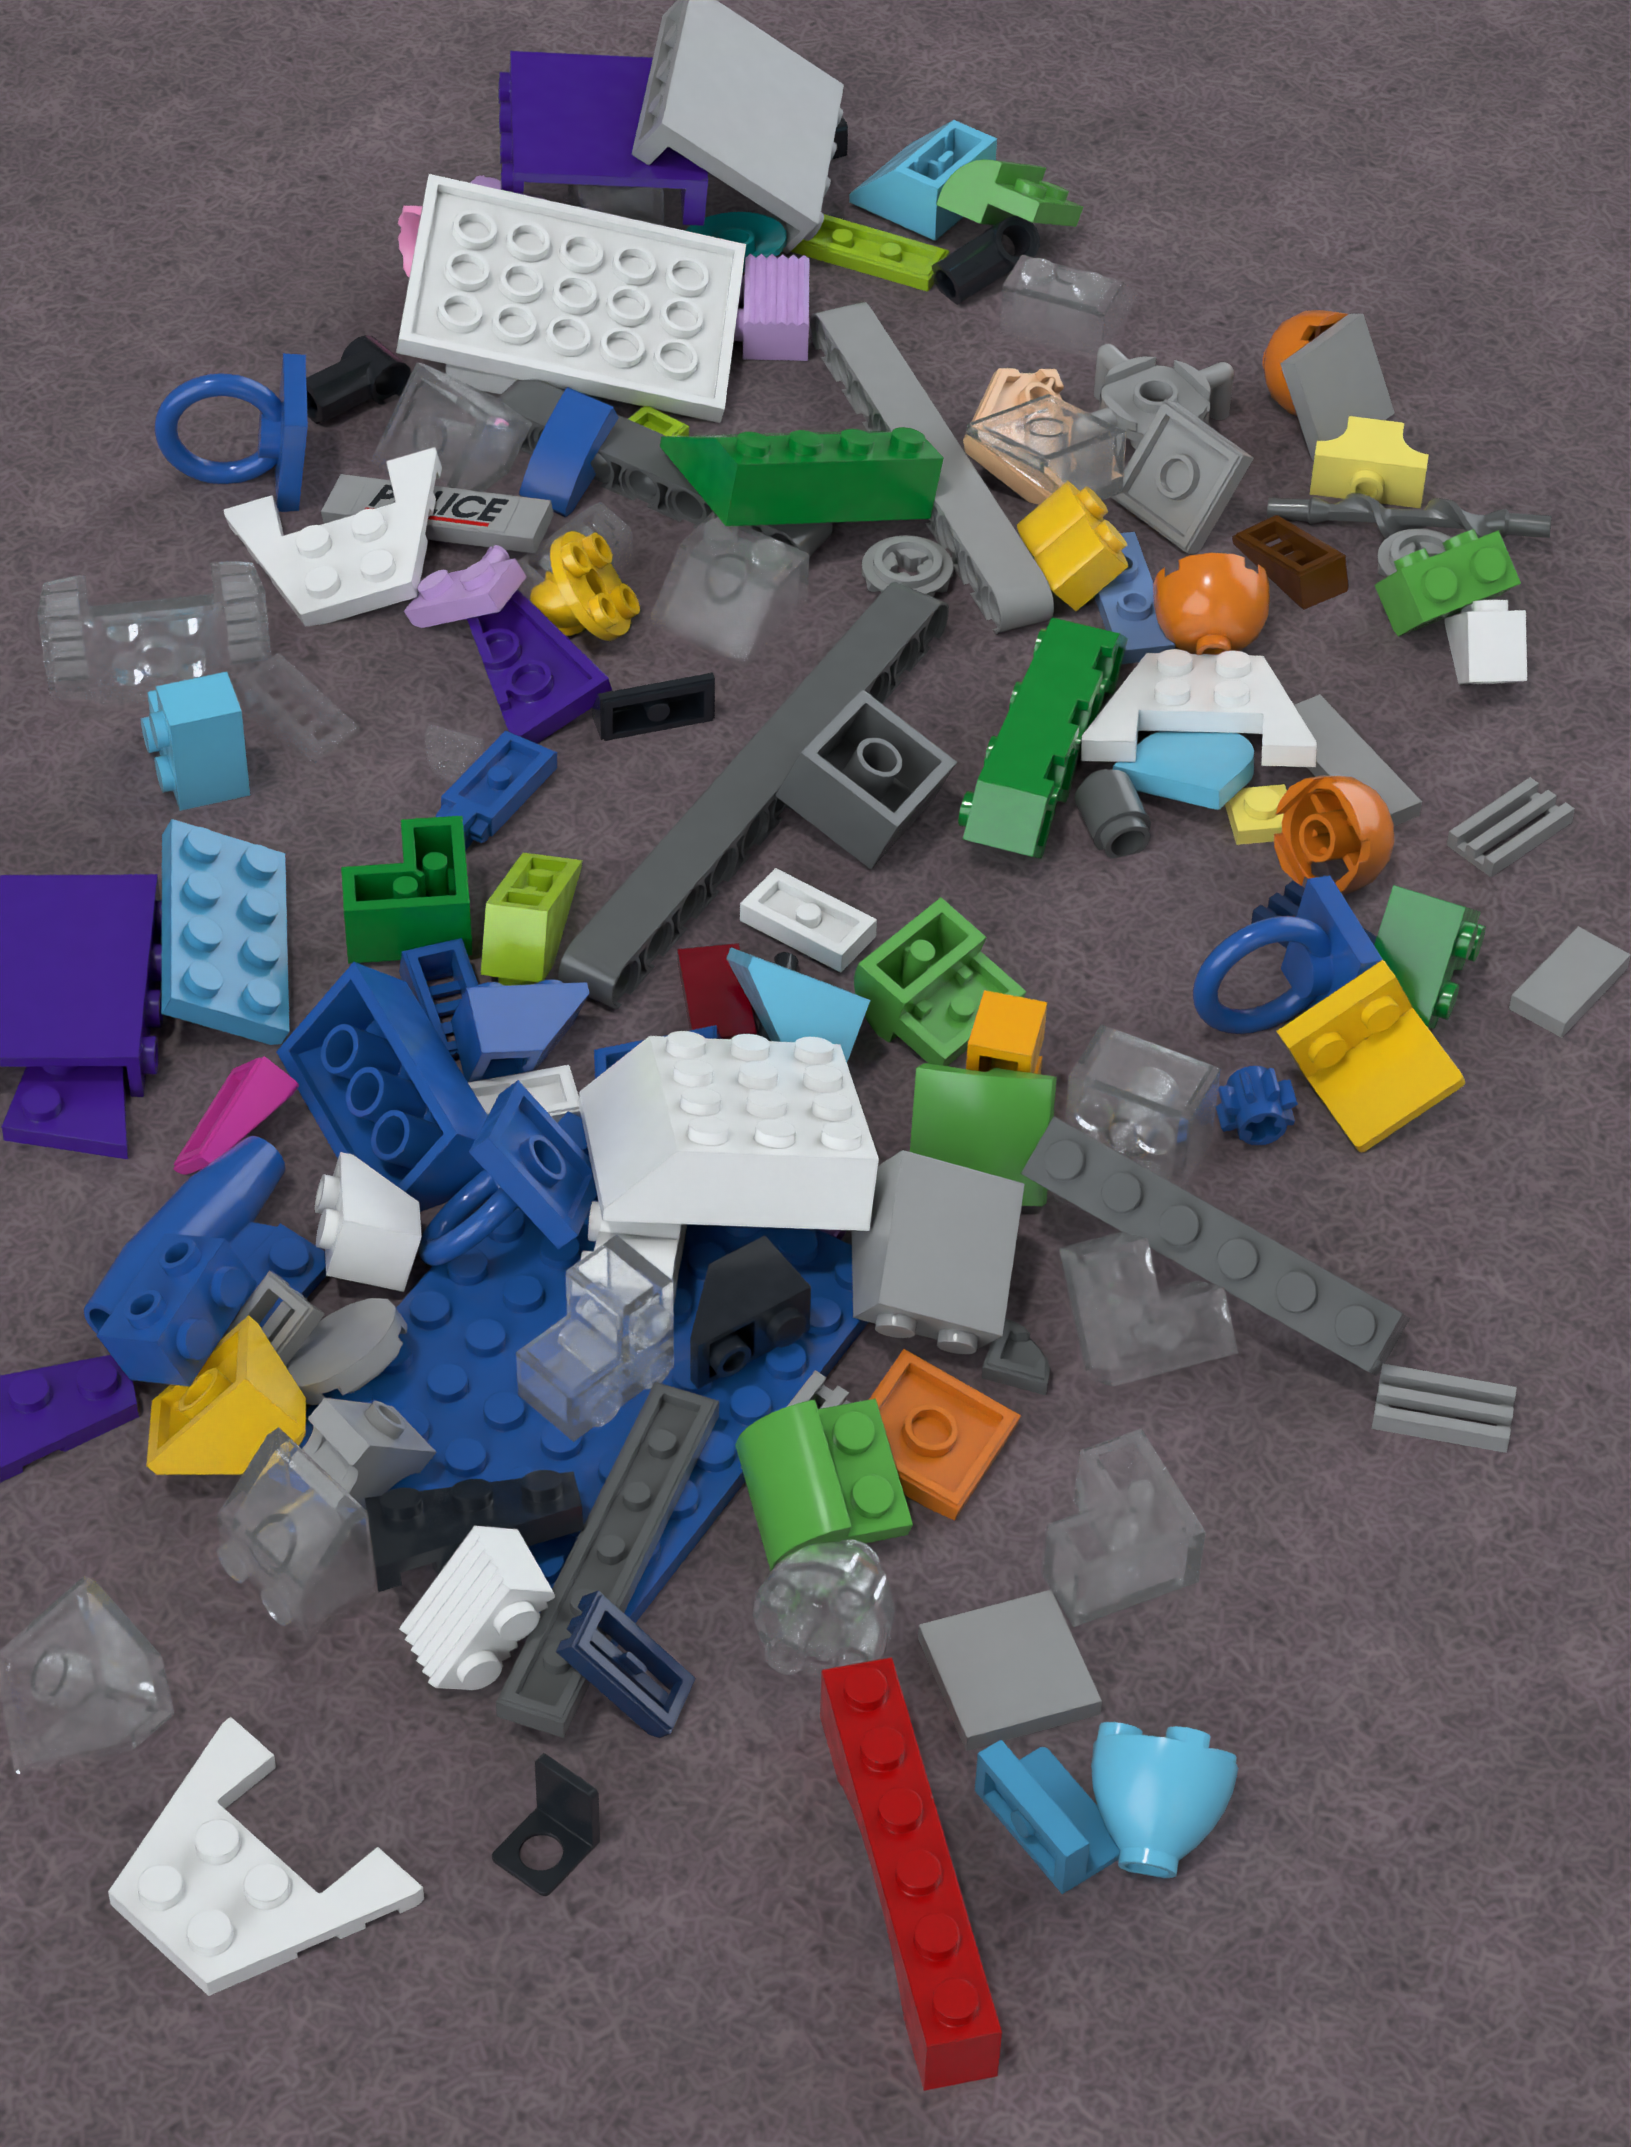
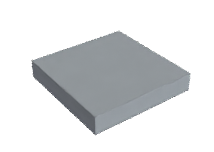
[1280,314,1395,460]
[1110,399,1254,555]
[918,1590,1102,1751]

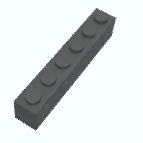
[1021,1116,1410,1376]

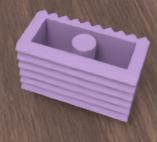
[734,254,809,361]

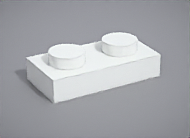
[740,868,877,972]

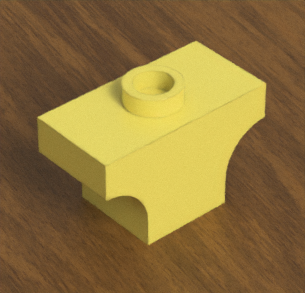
[1310,416,1429,508]

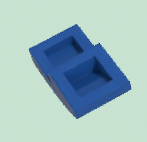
[519,387,619,517]

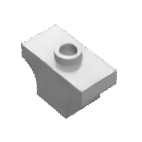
[291,1398,437,1513]

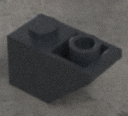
[690,1235,811,1389]

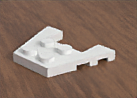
[224,447,442,627]
[1081,649,1317,767]
[108,1717,424,1996]

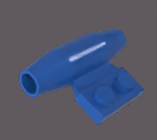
[84,1136,326,1334]

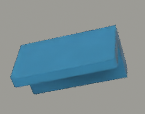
[975,1740,1120,1894]

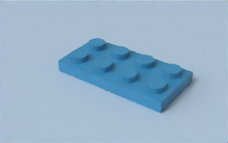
[161,819,290,1045]

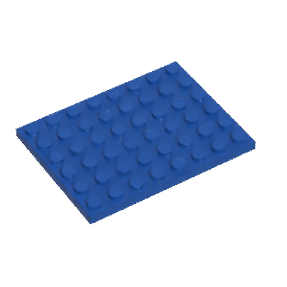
[265,1111,869,1647]

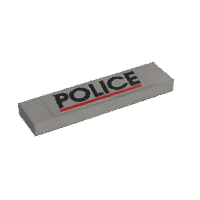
[321,474,554,553]

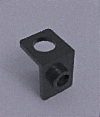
[492,1753,600,1896]

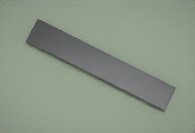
[496,1382,719,1738]

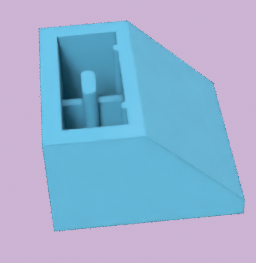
[849,120,997,241]

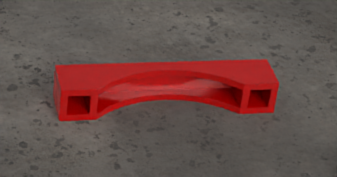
[820,1657,1002,2091]

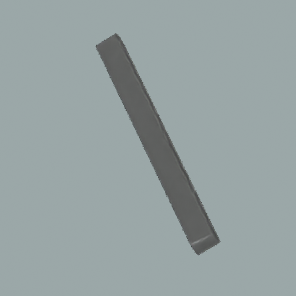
[558,582,949,1009]

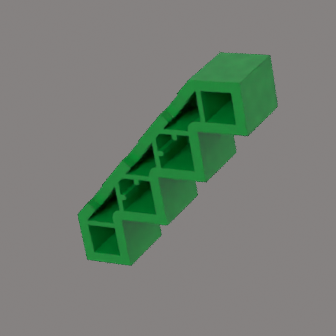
[958,617,1128,859]

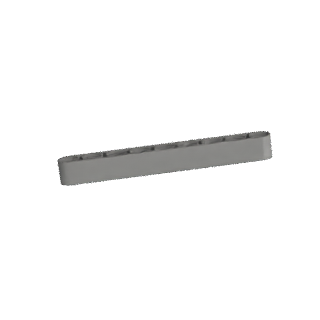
[810,302,1054,634]

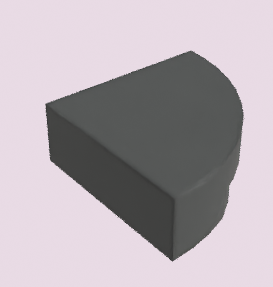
[982,1318,1050,1395]

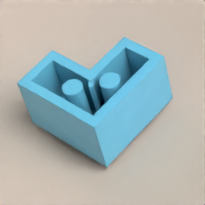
[141,671,250,811]

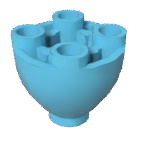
[1091,1722,1239,1878]

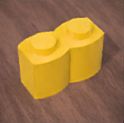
[1017,480,1128,611]

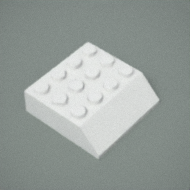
[578,1031,879,1231]

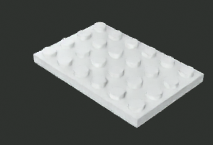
[396,174,746,423]

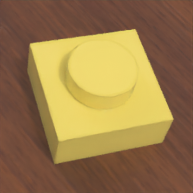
[1225,784,1287,845]

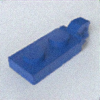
[436,731,557,851]

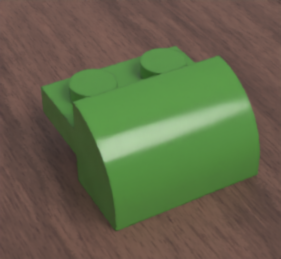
[936,159,1083,227]
[854,897,1026,1066]
[735,1398,913,1571]

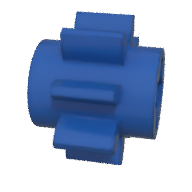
[1215,1066,1298,1145]

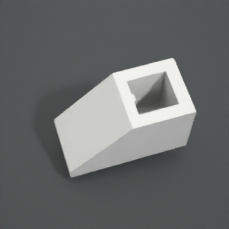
[1445,600,1527,685]
[315,1152,422,1292]

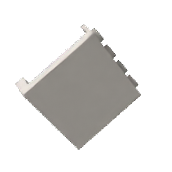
[632,0,844,254]

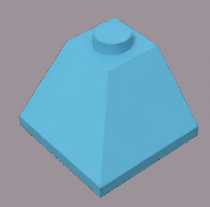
[726,947,870,1062]

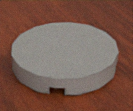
[286,1298,407,1405]

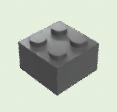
[776,689,957,869]

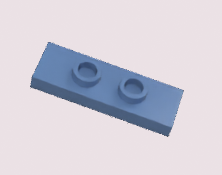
[1094,532,1175,664]

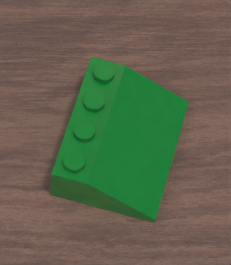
[660,427,944,526]

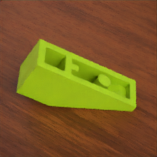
[481,853,582,986]

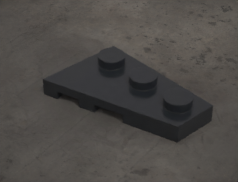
[365,1470,584,1592]

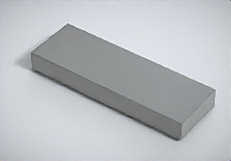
[1294,695,1422,826]

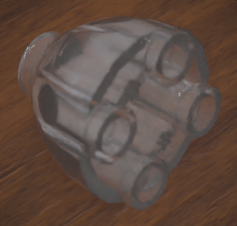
[753,1540,895,1677]

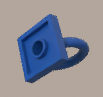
[155,353,308,512]
[1193,875,1383,1034]
[418,1080,597,1266]

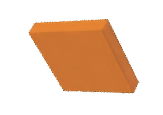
[869,1349,1021,1521]

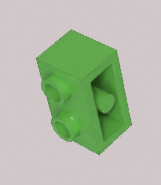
[1374,529,1521,636]

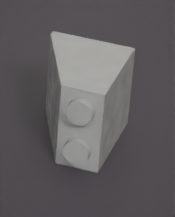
[851,1150,1025,1354]

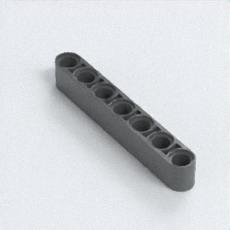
[482,379,833,572]

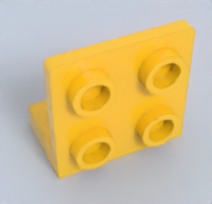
[1277,960,1465,1153]

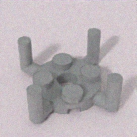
[1072,344,1234,474]

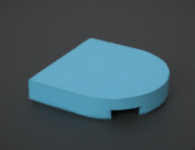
[1113,731,1254,810]

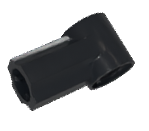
[931,216,1040,305]
[306,335,412,424]

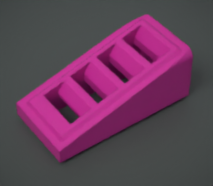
[173,1056,299,1175]

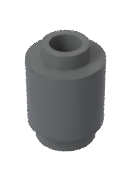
[1075,769,1151,859]

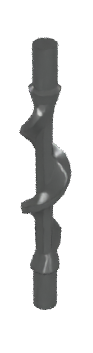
[1267,493,1552,539]

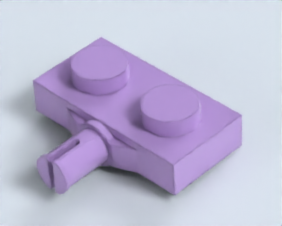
[404,545,527,628]

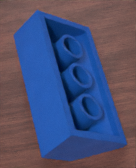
[276,962,488,1212]

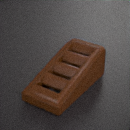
[1232,515,1349,610]

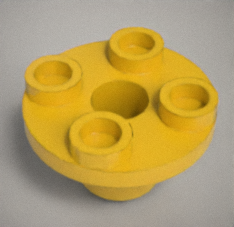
[530,531,640,641]

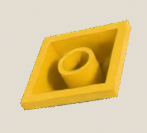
[146,1315,306,1475]

